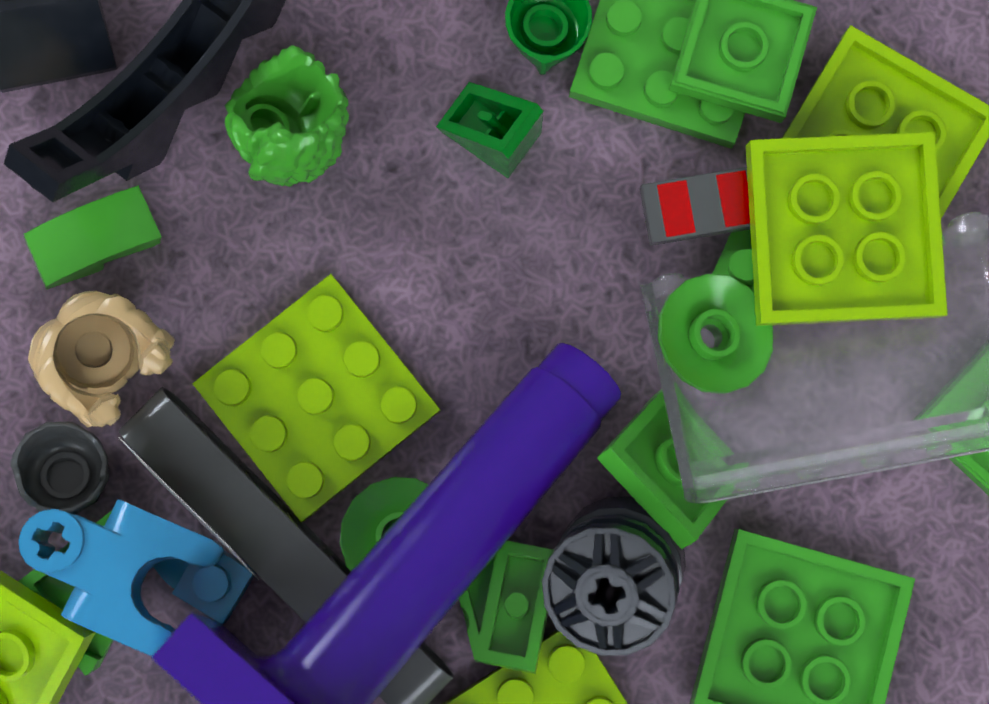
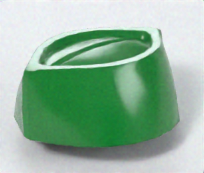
[505,0,592,75]

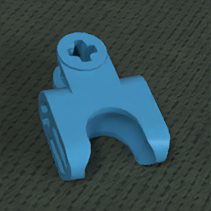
[18,499,225,656]

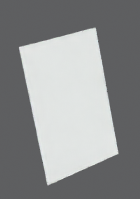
[118,436,259,580]

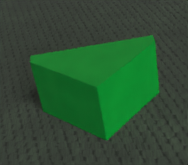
[436,82,544,178]

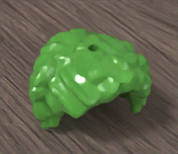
[224,45,349,187]

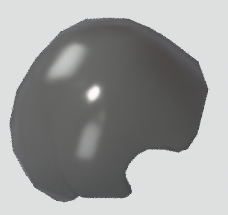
[10,422,109,515]

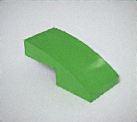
[24,185,162,290]

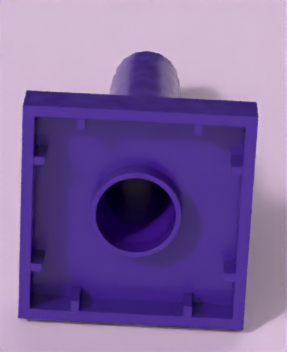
[151,343,621,704]

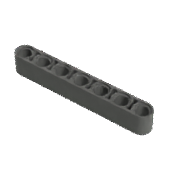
[119,387,454,704]

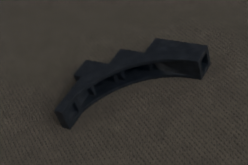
[3,0,286,203]

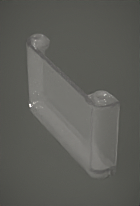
[640,212,989,503]

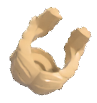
[28,291,175,427]

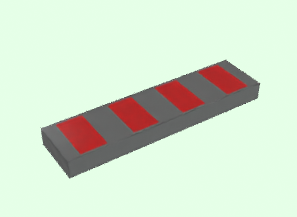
[639,167,750,246]

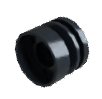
[542,496,686,656]

